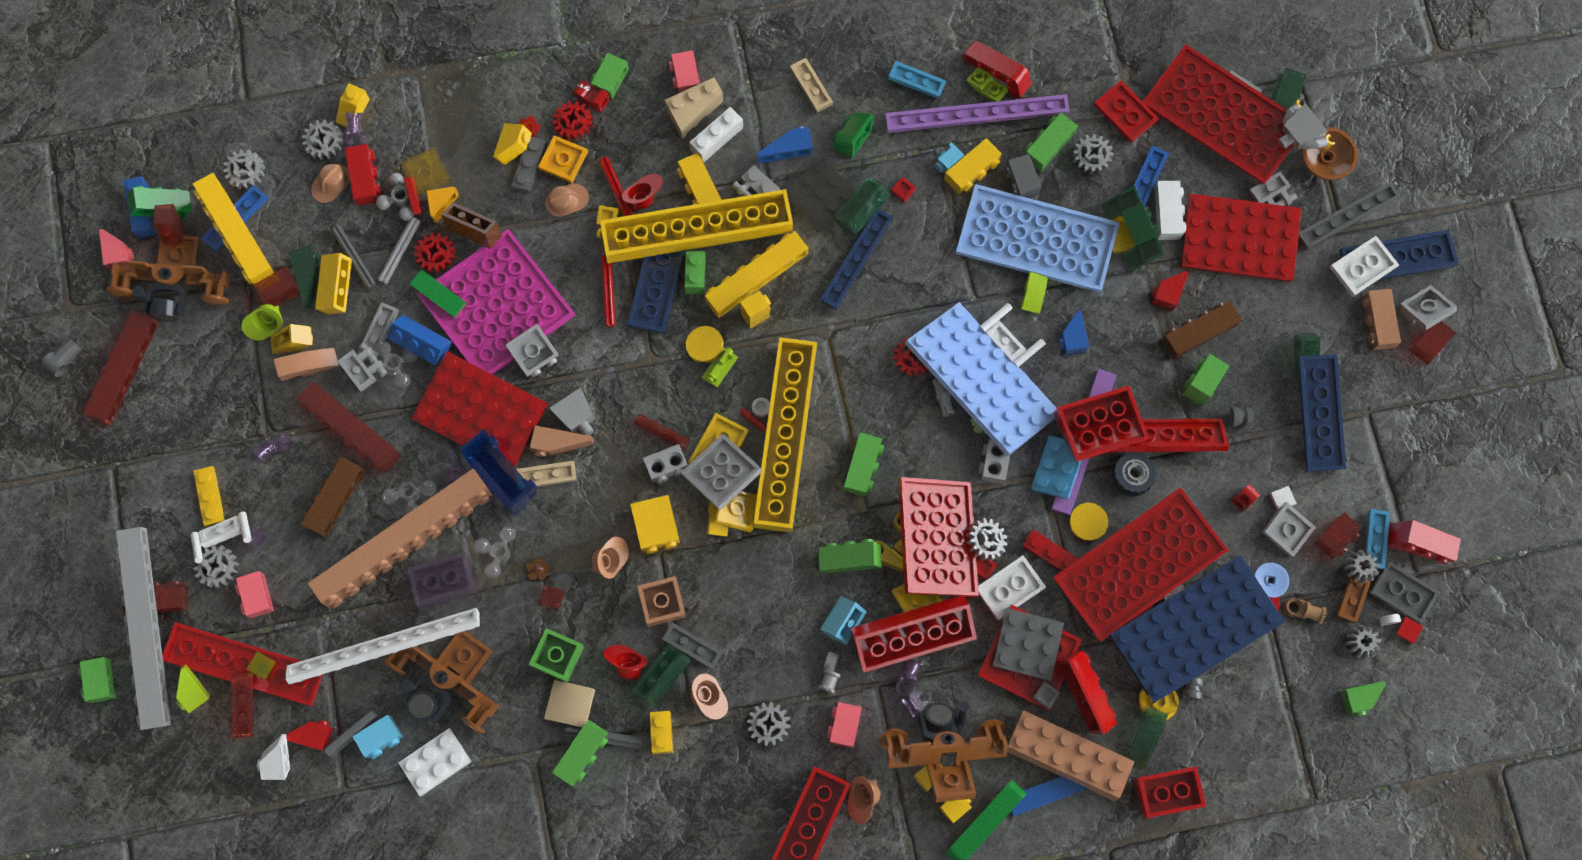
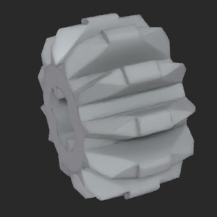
[1344,550,1380,584]
[1346,625,1381,659]

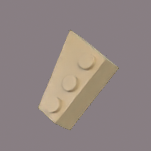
[665,77,723,139]

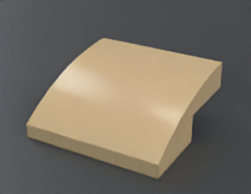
[544,680,595,728]

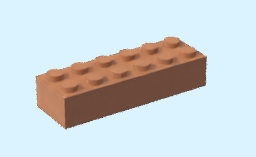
[1007,710,1134,801]

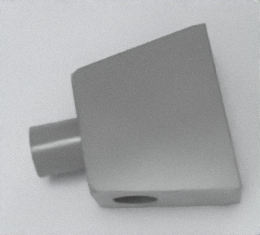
[550,388,594,436]

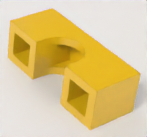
[913,764,972,824]

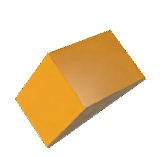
[427,187,459,224]

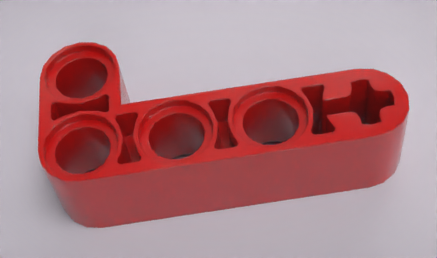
[962,41,1031,99]

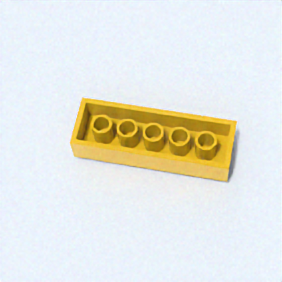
[193,173,277,288]

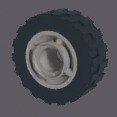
[1111,452,1157,497]

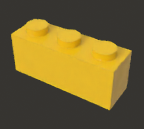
[944,138,1002,194]
[676,153,721,205]
[315,253,352,315]

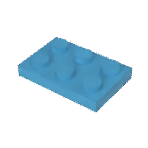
[1031,436,1082,500]

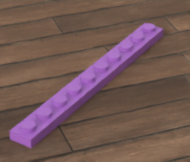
[885,94,1069,133]

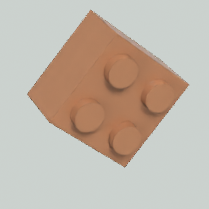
[637,576,686,627]

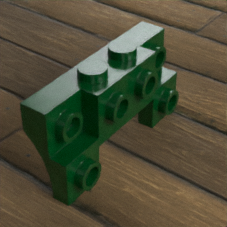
[1101,186,1165,272]

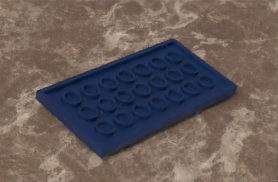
[1109,555,1285,704]

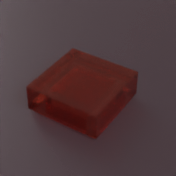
[540,585,565,610]

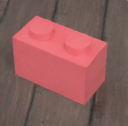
[669,50,700,93]
[235,571,274,618]
[827,702,862,748]

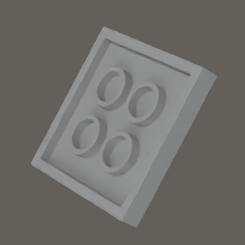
[681,434,762,510]

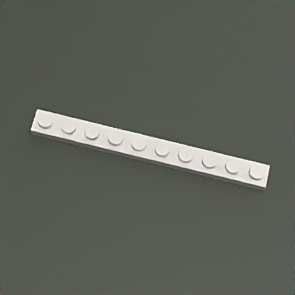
[286,608,480,684]

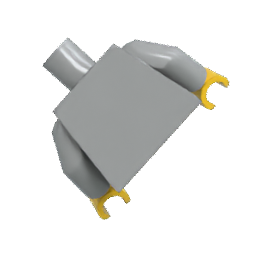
[1278,100,1335,150]

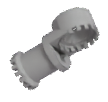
[818,652,841,694]

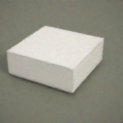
[1269,486,1297,511]

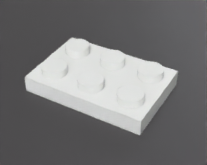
[1329,236,1399,297]
[978,556,1046,621]
[399,728,472,797]

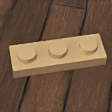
[790,58,833,113]
[516,461,577,489]

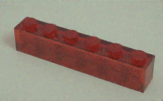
[83,310,159,426]
[297,381,402,473]

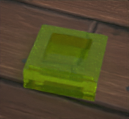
[247,652,276,679]

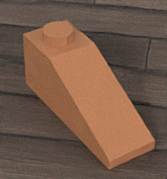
[530,426,593,457]

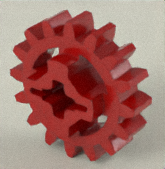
[553,101,593,141]
[414,233,456,274]
[893,336,929,378]

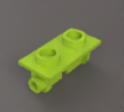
[702,347,738,388]

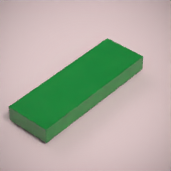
[410,270,466,318]

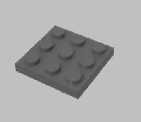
[992,608,1064,681]

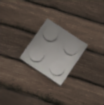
[1262,502,1316,557]

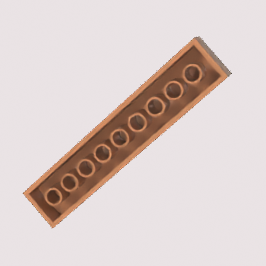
[308,468,492,608]

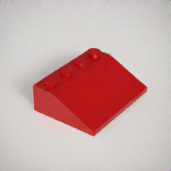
[1053,385,1149,462]

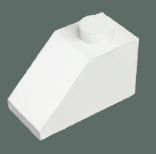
[257,734,290,780]

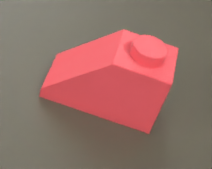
[99,229,134,271]

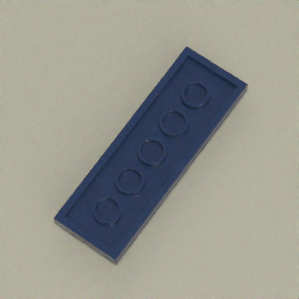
[1339,230,1459,280]
[627,251,685,334]
[1297,354,1347,471]

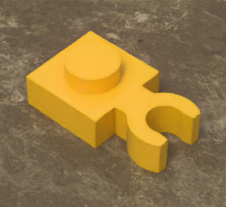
[596,205,619,238]

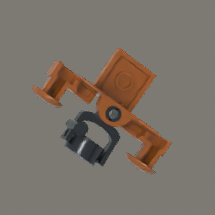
[106,234,230,321]

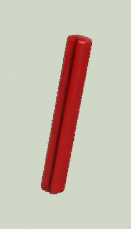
[599,156,634,217]
[601,255,615,327]

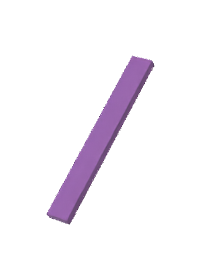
[1051,369,1117,516]

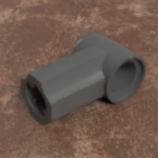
[41,338,82,377]

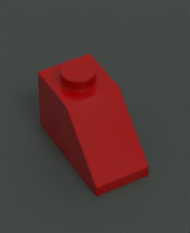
[1151,271,1189,311]
[286,719,334,751]

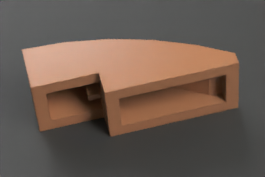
[274,348,339,381]

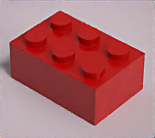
[1133,766,1207,819]

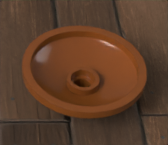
[1302,127,1358,180]

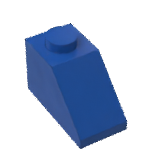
[1058,311,1089,356]

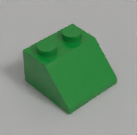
[833,112,874,159]

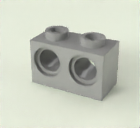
[978,439,1010,484]
[643,444,688,484]

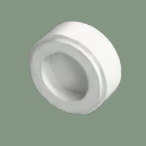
[752,398,770,418]
[1380,614,1401,626]

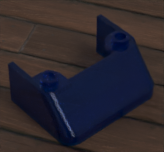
[460,429,538,517]

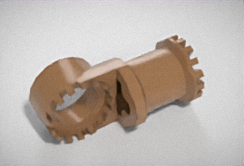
[1283,598,1327,624]

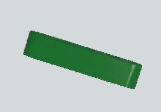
[946,780,1027,860]

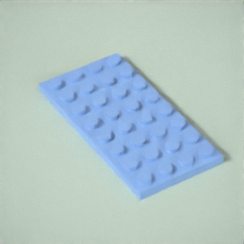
[956,184,1120,293]
[905,302,1056,457]

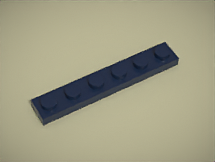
[820,208,893,310]

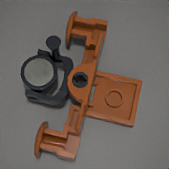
[382,631,500,733]
[879,702,1008,802]

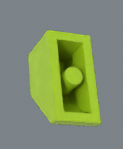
[176,664,210,713]

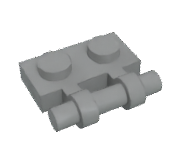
[732,165,780,197]
[1249,171,1297,206]
[338,343,387,392]

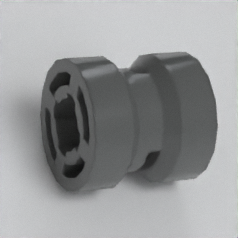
[1230,407,1254,426]
[1182,678,1203,700]

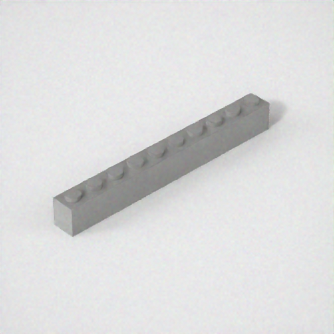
[114,527,171,730]

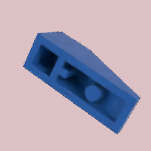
[758,126,813,164]

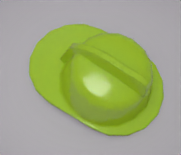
[241,304,283,340]

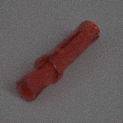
[634,413,691,450]

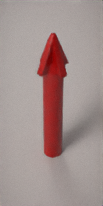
[740,408,767,435]

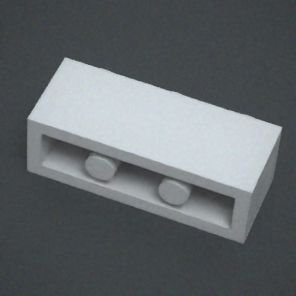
[690,107,743,163]
[1154,181,1186,240]

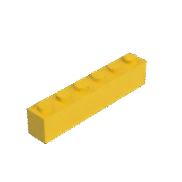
[705,231,809,318]

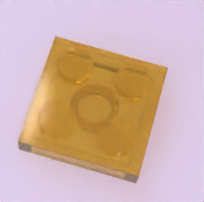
[401,148,451,196]

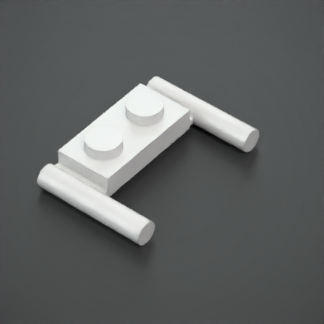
[979,303,1045,368]
[190,512,251,563]

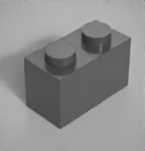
[1005,154,1041,198]

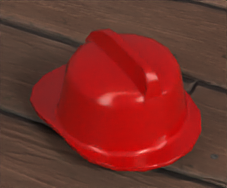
[622,174,663,211]
[604,645,647,681]

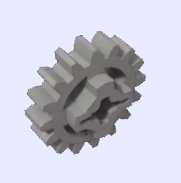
[302,119,344,160]
[1072,134,1114,175]
[223,149,265,190]
[966,518,1008,561]
[193,545,239,588]
[747,702,790,746]

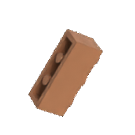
[1362,289,1401,350]

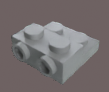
[1400,285,1457,330]
[505,324,559,378]

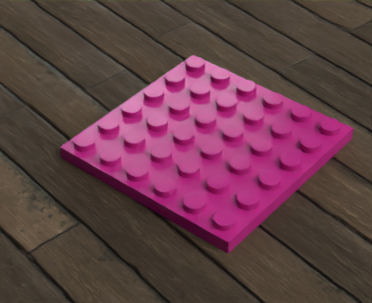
[417,229,576,375]

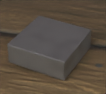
[1032,681,1060,709]

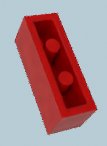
[345,144,381,206]

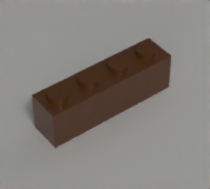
[1162,301,1242,360]
[301,457,365,538]

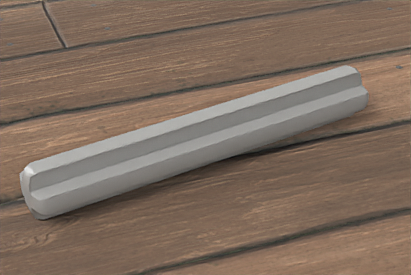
[378,217,420,284]

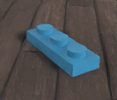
[888,61,946,99]
[1365,509,1390,570]

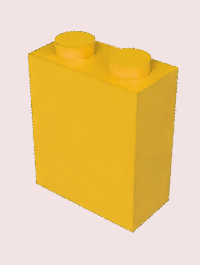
[630,495,680,554]

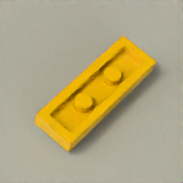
[193,466,225,527]

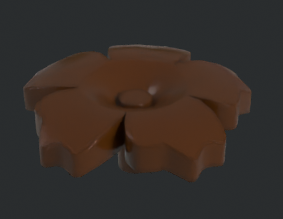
[526,557,550,581]

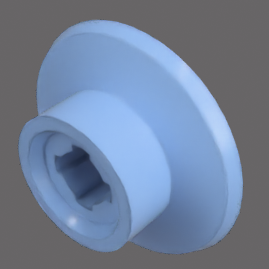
[1254,563,1289,597]

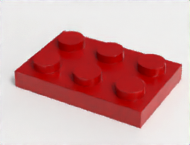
[1094,80,1159,143]

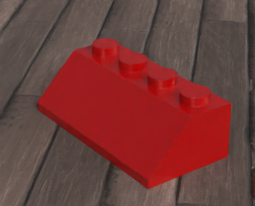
[1057,650,1117,734]

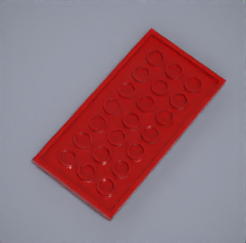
[1143,44,1294,185]
[1053,487,1229,642]

